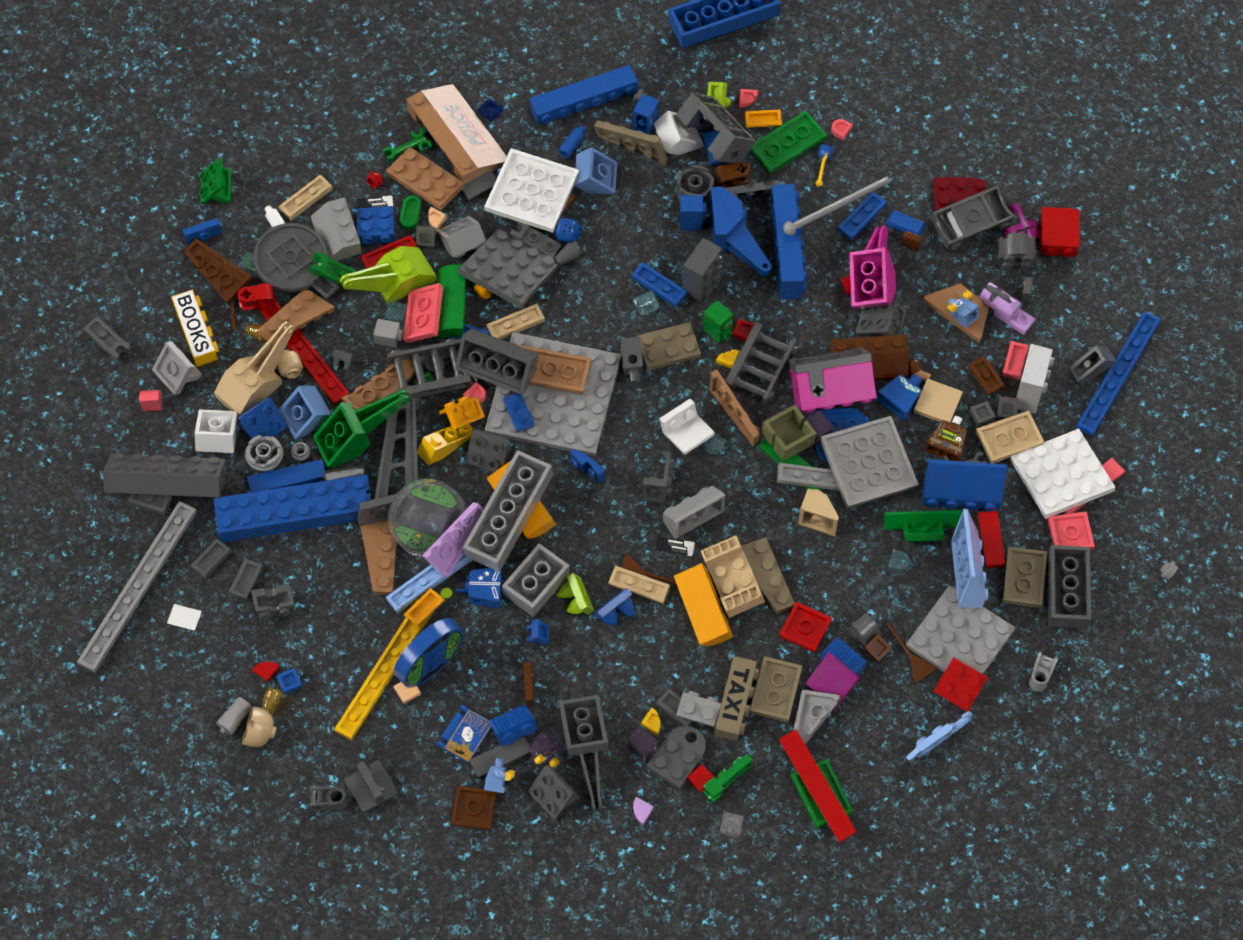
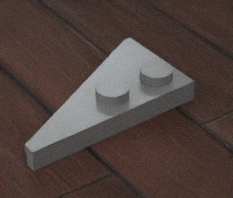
[788,690,841,757]

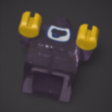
[529,732,563,768]

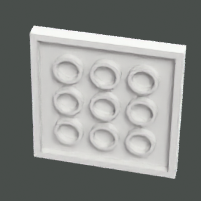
[484,148,579,233]
[1010,429,1115,519]

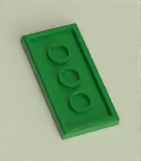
[750,111,828,175]

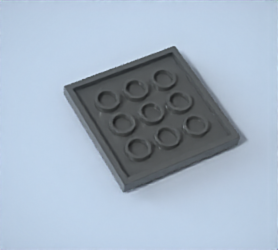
[458,228,560,308]

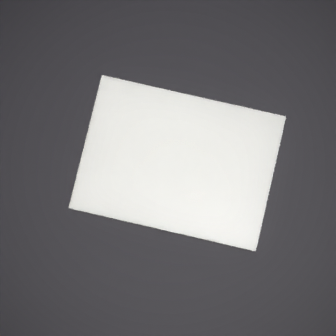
[167,604,202,630]

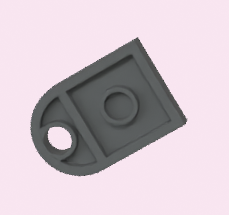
[647,726,706,790]

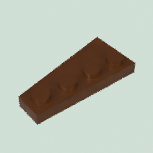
[184,238,252,306]

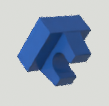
[526,619,549,645]

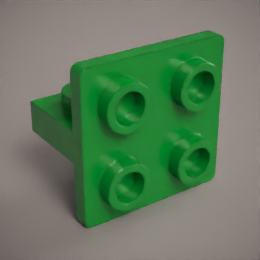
[199,157,231,204]

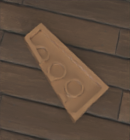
[341,359,416,411]
[710,369,760,446]
[361,520,398,595]

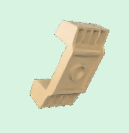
[701,536,765,618]

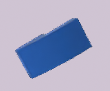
[570,449,605,483]

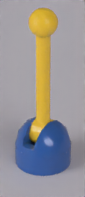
[815,145,834,187]

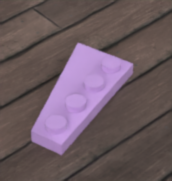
[422,502,484,578]

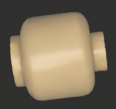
[277,350,303,379]

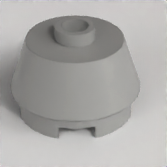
[245,435,283,473]

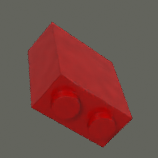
[1040,207,1079,257]

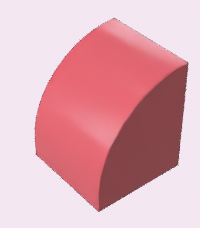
[139,390,162,411]

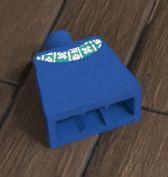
[877,374,922,421]

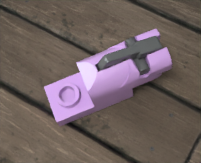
[980,282,1035,335]

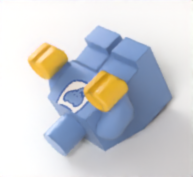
[947,290,979,328]
[484,758,515,793]

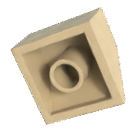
[798,489,839,536]

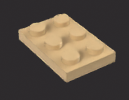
[976,411,1045,464]

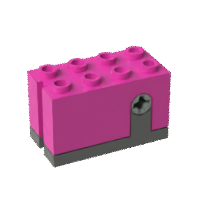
[789,348,876,413]

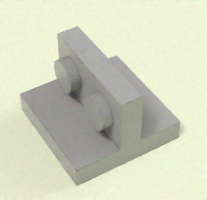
[152,341,202,395]

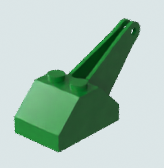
[313,390,411,467]

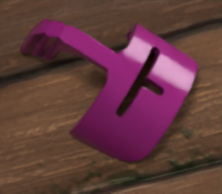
[1003,203,1040,238]

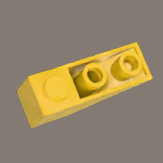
[417,424,473,465]

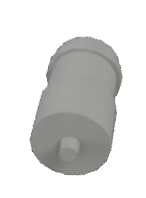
[216,697,252,735]

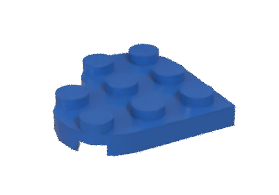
[811,408,870,463]

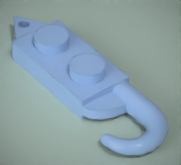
[906,711,972,761]

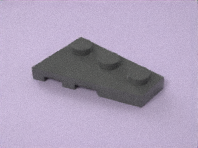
[725,180,780,197]

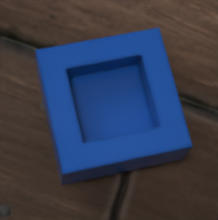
[276,668,303,695]

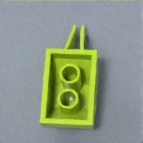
[340,246,437,305]

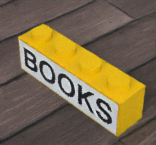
[171,289,219,367]

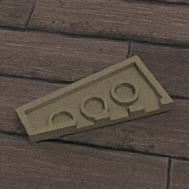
[594,120,668,165]
[742,537,795,614]

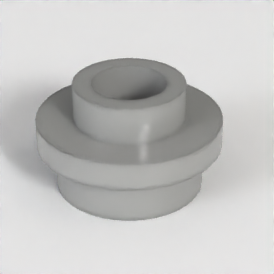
[291,442,310,461]
[1160,561,1178,579]

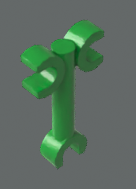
[383,127,432,162]

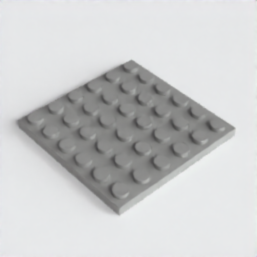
[484,332,622,457]

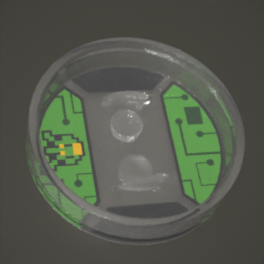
[388,479,466,558]

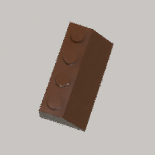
[829,334,909,380]

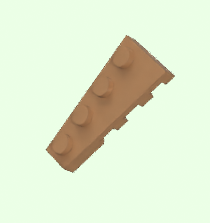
[258,289,334,341]

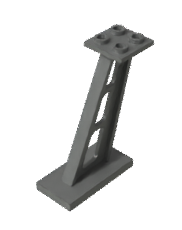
[357,388,434,526]

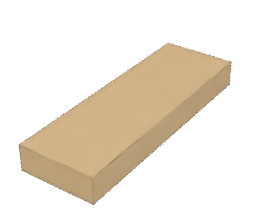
[278,175,333,221]
[486,304,545,339]
[608,566,670,604]

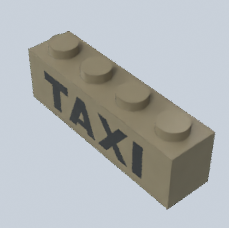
[715,656,759,741]

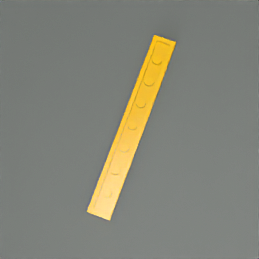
[334,600,434,740]

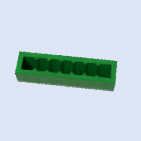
[434,265,467,338]

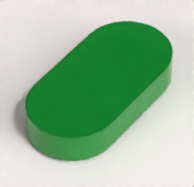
[399,195,422,230]

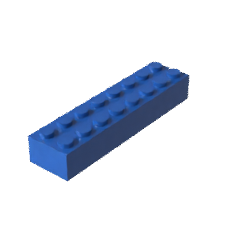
[214,474,372,542]

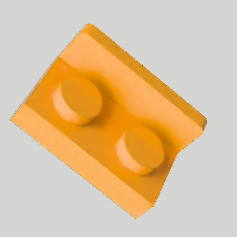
[439,395,485,430]

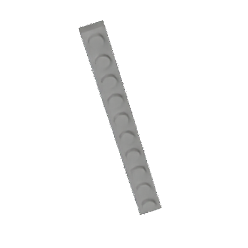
[77,501,197,673]

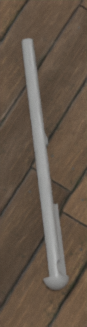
[783,177,890,235]

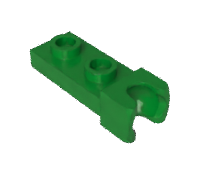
[308,252,358,291]
[703,754,752,803]

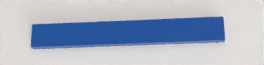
[1076,311,1161,437]

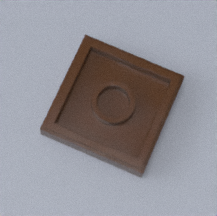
[450,786,497,831]

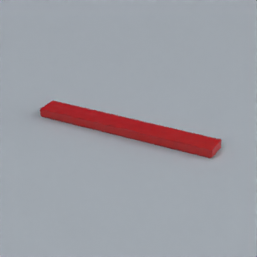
[258,300,350,406]

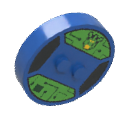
[394,618,464,688]

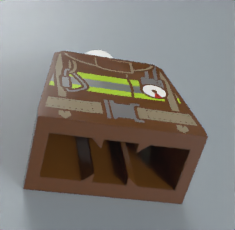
[925,416,967,461]

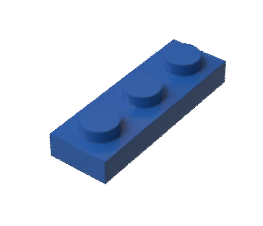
[837,192,887,241]
[632,262,687,308]

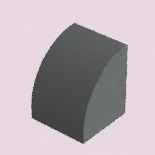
[851,613,881,646]

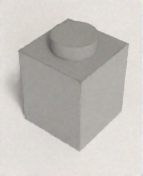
[373,319,403,348]

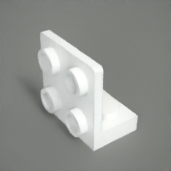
[659,399,715,454]

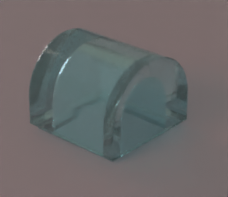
[634,291,659,316]

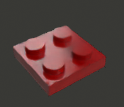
[779,601,832,653]
[934,657,989,712]

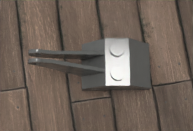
[559,695,609,811]

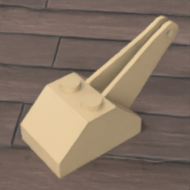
[214,321,295,418]

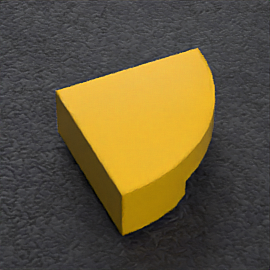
[716,350,740,369]
[641,708,661,735]

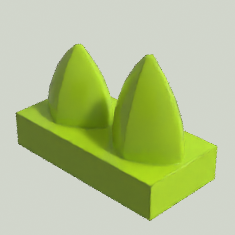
[557,573,594,615]

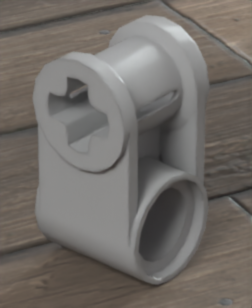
[1029,651,1058,692]

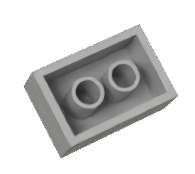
[502,544,570,617]

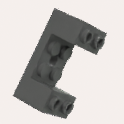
[676,92,756,164]

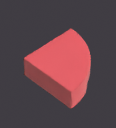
[739,89,758,107]

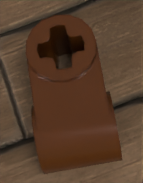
[714,162,750,188]

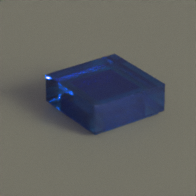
[478,98,503,122]

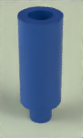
[558,126,586,158]

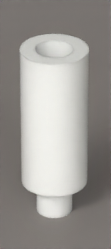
[265,206,285,227]

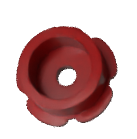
[366,171,383,189]

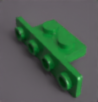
[883,510,962,542]

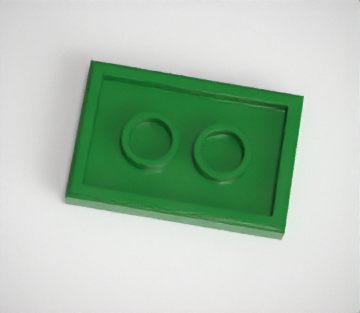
[790,759,853,829]

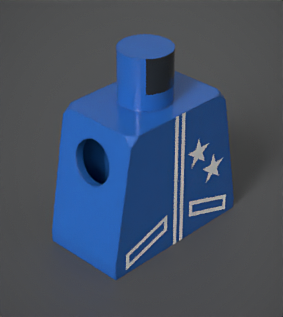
[457,568,502,609]

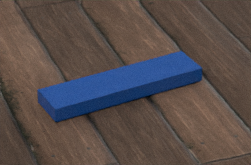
[247,459,325,492]

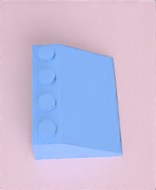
[951,509,988,608]

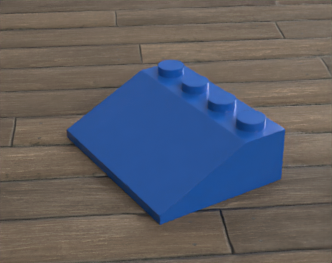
[922,459,1007,511]

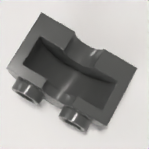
[251,584,294,620]

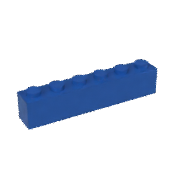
[529,65,638,125]

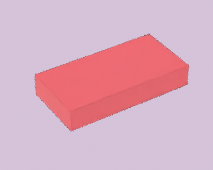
[1002,341,1029,380]

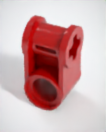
[238,283,275,311]

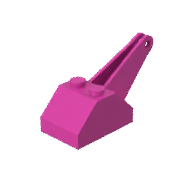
[850,226,896,309]

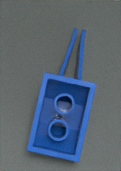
[710,187,772,276]

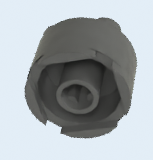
[677,165,714,206]
[998,233,1036,270]

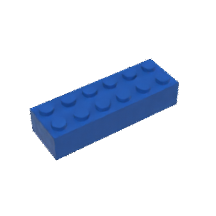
[668,0,780,48]
[771,184,807,300]

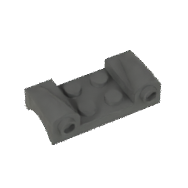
[930,185,1015,251]

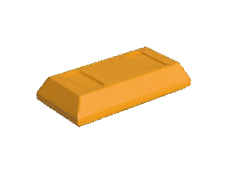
[745,110,782,128]
[404,588,445,627]

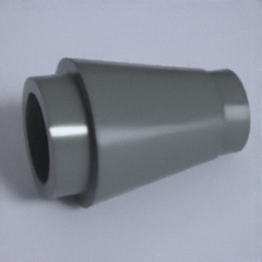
[554,241,582,266]

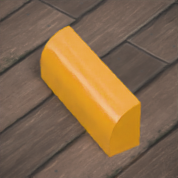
[487,461,557,539]
[674,563,734,646]

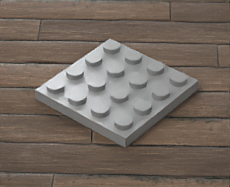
[820,416,919,508]
[906,585,1015,674]

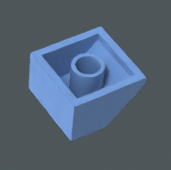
[574,147,617,194]
[278,386,331,439]

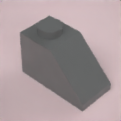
[1069,345,1117,383]

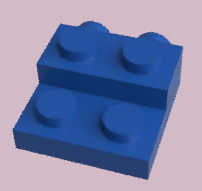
[357,206,395,244]

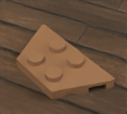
[923,283,989,343]

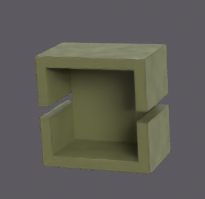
[761,405,817,461]

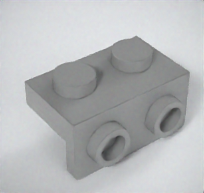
[676,691,721,728]

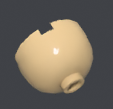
[242,706,277,748]

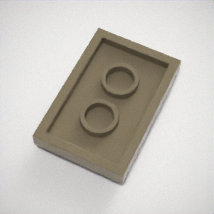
[636,322,701,371]
[1002,546,1047,608]
[750,656,802,722]

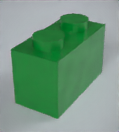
[703,300,733,343]

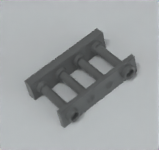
[725,322,799,408]
[387,338,471,397]

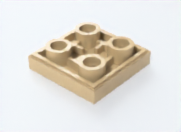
[914,379,963,422]

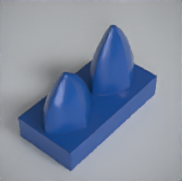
[503,393,535,433]
[593,588,635,626]

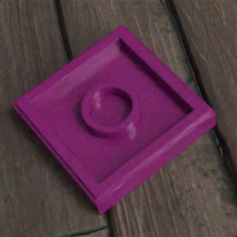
[806,652,860,709]

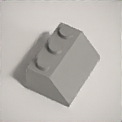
[311,197,361,261]
[663,486,725,539]

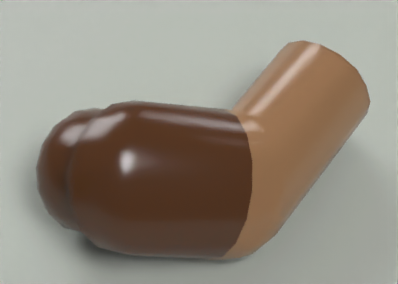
[908,358,931,382]

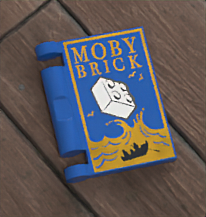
[436,705,492,764]

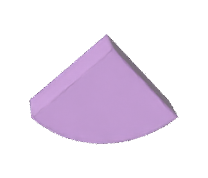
[633,797,654,825]

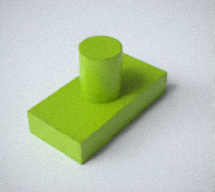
[707,82,731,108]

